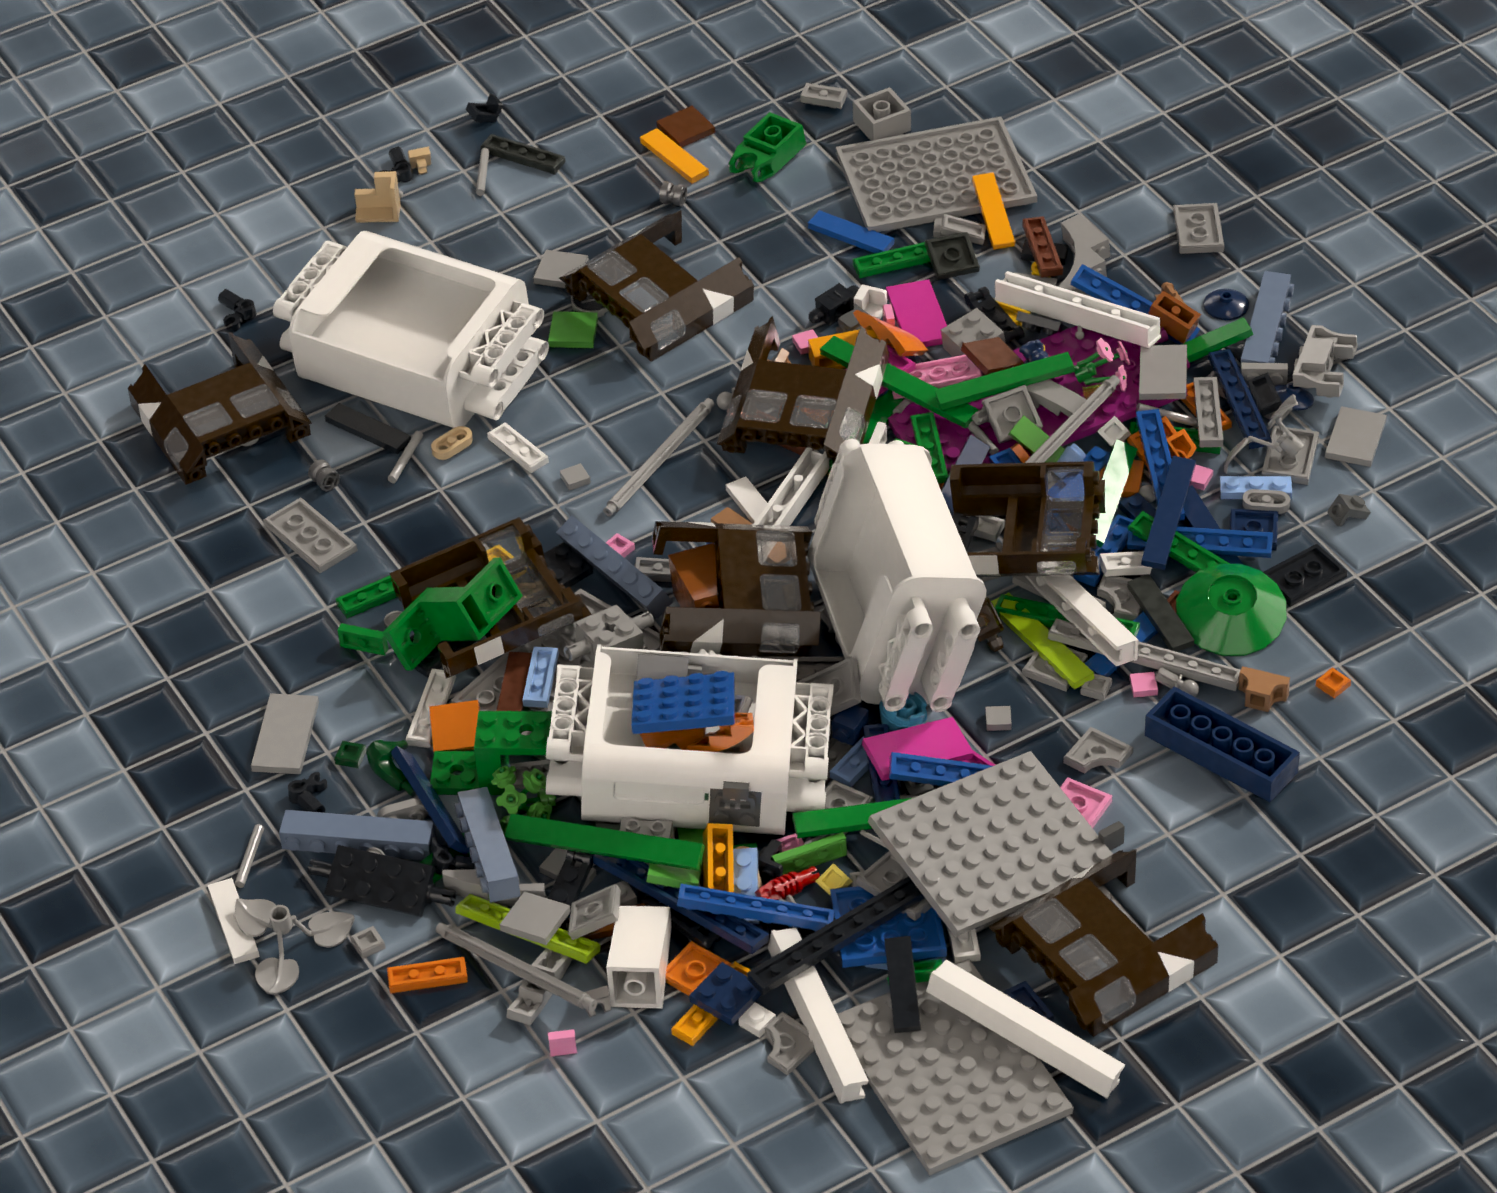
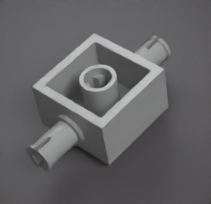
[564,604,654,664]

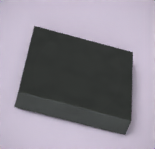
[925,232,980,280]

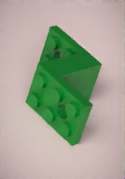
[383,557,523,671]
[430,711,552,795]

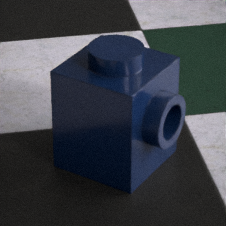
[830,705,869,746]

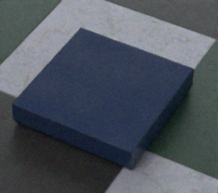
[1230,509,1279,551]

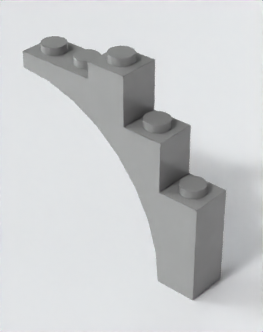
[1037,214,1111,320]

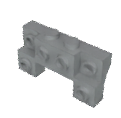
[1293,325,1358,398]

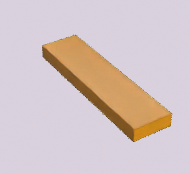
[640,128,709,184]
[972,172,1015,250]
[671,961,750,1046]

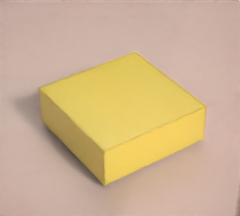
[815,863,853,895]

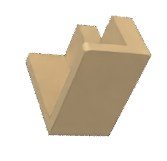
[355,172,401,223]

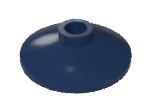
[1204,289,1249,320]
[1275,383,1314,411]

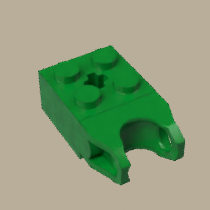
[728,112,806,182]

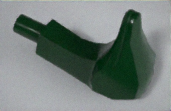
[366,740,416,797]

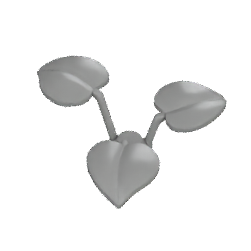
[1223,394,1305,474]
[235,898,355,995]

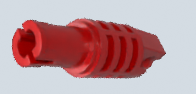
[755,866,820,900]

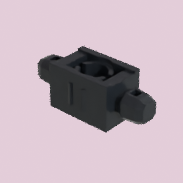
[808,283,859,326]

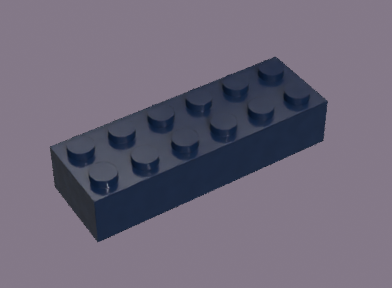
[1145,686,1300,802]

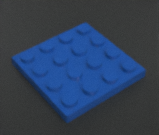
[632,671,735,734]
[830,886,947,968]

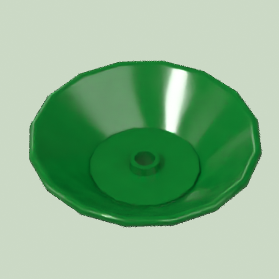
[1176,564,1287,656]

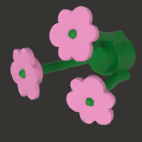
[1074,338,1130,391]

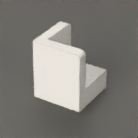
[854,284,887,319]

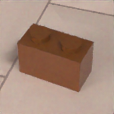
[1148,291,1201,344]

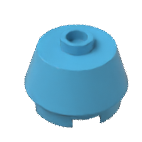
[879,692,928,732]

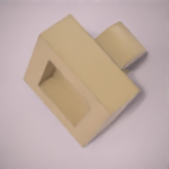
[408,147,431,175]

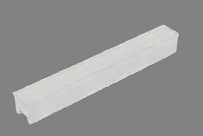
[995,271,1161,348]
[752,447,830,565]
[1026,561,1138,666]
[768,928,869,1104]
[926,960,1125,1098]

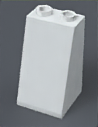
[606,906,672,1008]

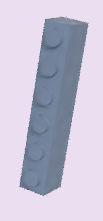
[1240,271,1294,371]
[556,515,673,619]
[454,787,520,902]
[279,810,436,860]

